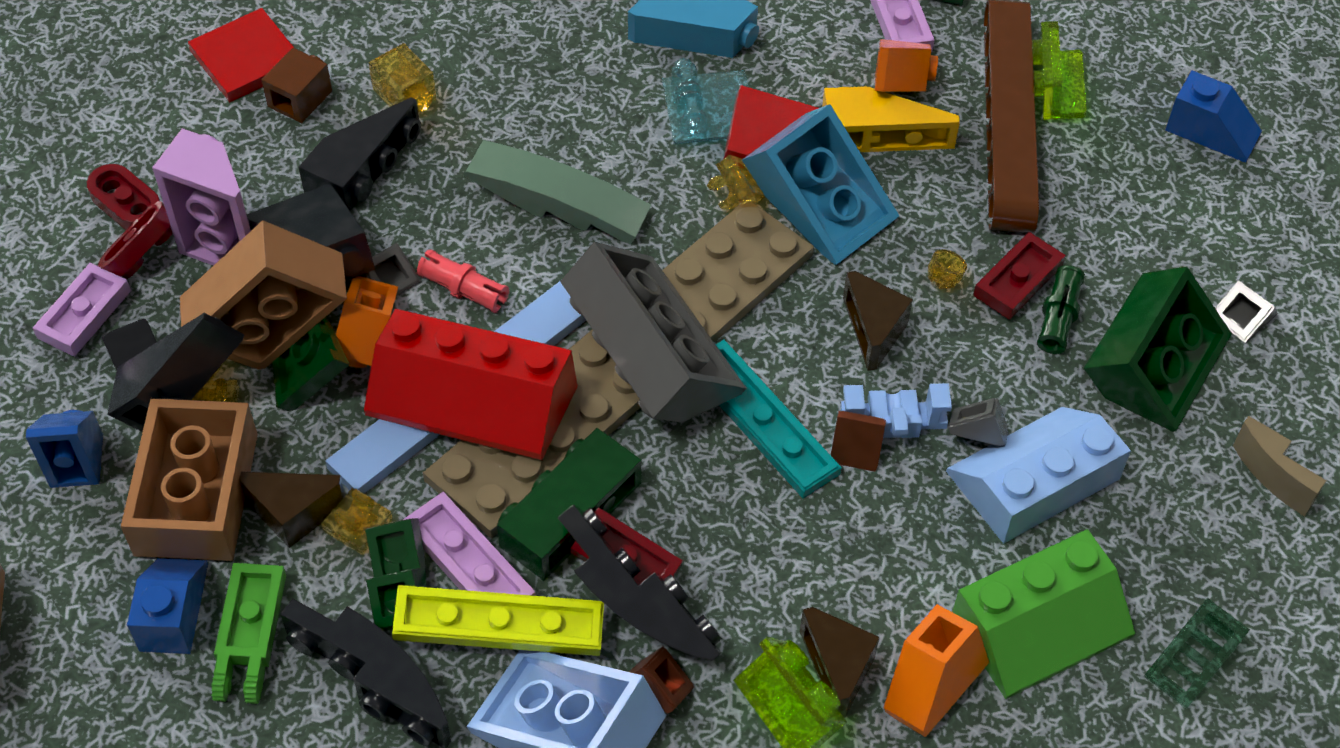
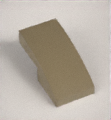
[1233,416,1327,517]

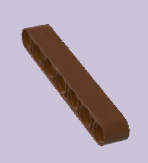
[984,0,1039,233]

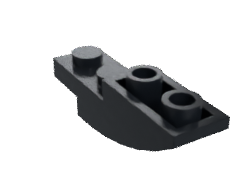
[557,504,722,661]
[280,598,451,748]

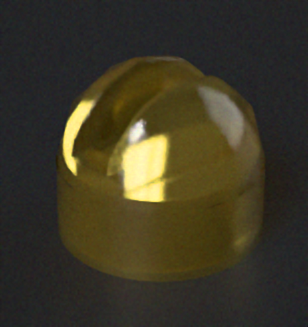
[927,249,967,289]

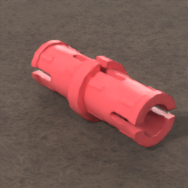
[417,249,509,313]

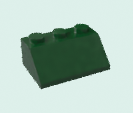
[1084,266,1232,432]

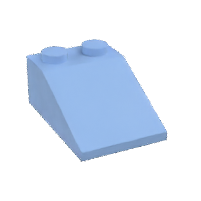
[467,650,667,748]

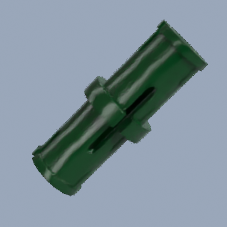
[1037,265,1085,354]

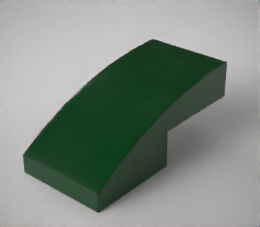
[365,518,426,629]

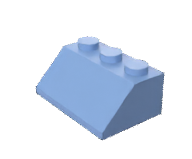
[946,407,1131,544]

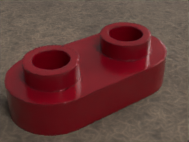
[87,164,160,230]
[98,201,173,279]

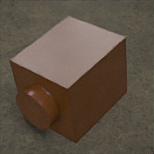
[261,48,332,123]

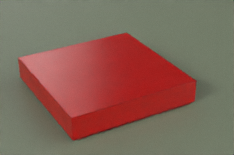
[188,8,294,103]
[723,85,818,165]

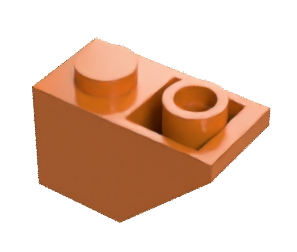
[883,604,990,737]

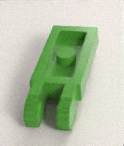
[211,563,287,704]

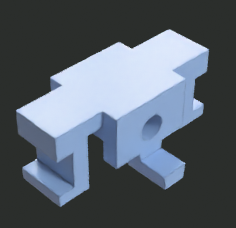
[840,383,952,438]

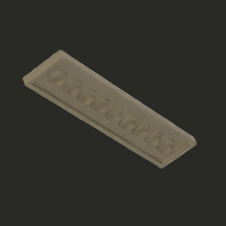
[423,199,814,539]

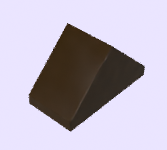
[843,271,913,371]
[240,472,346,548]
[800,607,880,721]

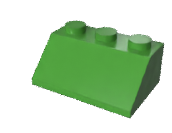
[952,529,1135,699]

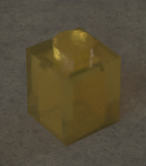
[368,43,437,112]

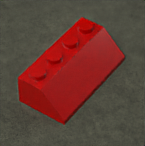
[364,308,578,460]

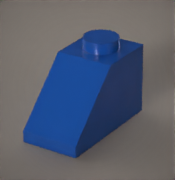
[1165,70,1262,163]
[26,410,103,488]
[127,558,208,654]

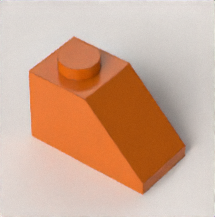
[875,39,938,92]
[336,276,398,368]

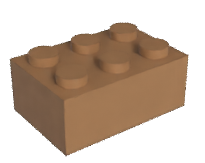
[180,220,347,370]
[121,399,258,561]

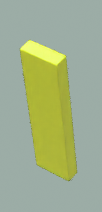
[392,585,604,656]

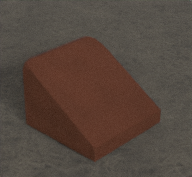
[831,411,886,472]
[629,646,694,713]

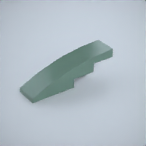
[463,140,651,244]

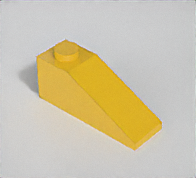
[822,86,960,152]

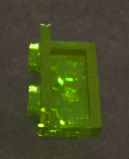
[1032,21,1087,120]
[733,636,847,748]

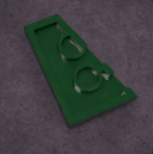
[272,316,350,411]

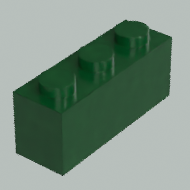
[497,428,641,581]

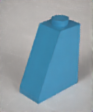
[628,0,759,58]

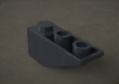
[298,97,421,211]
[107,312,244,432]

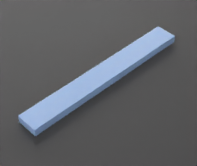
[325,281,586,499]

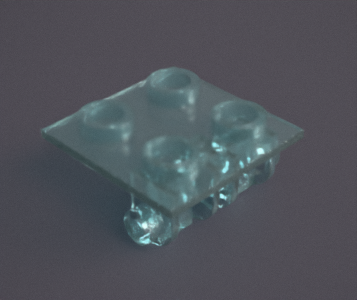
[662,58,748,144]

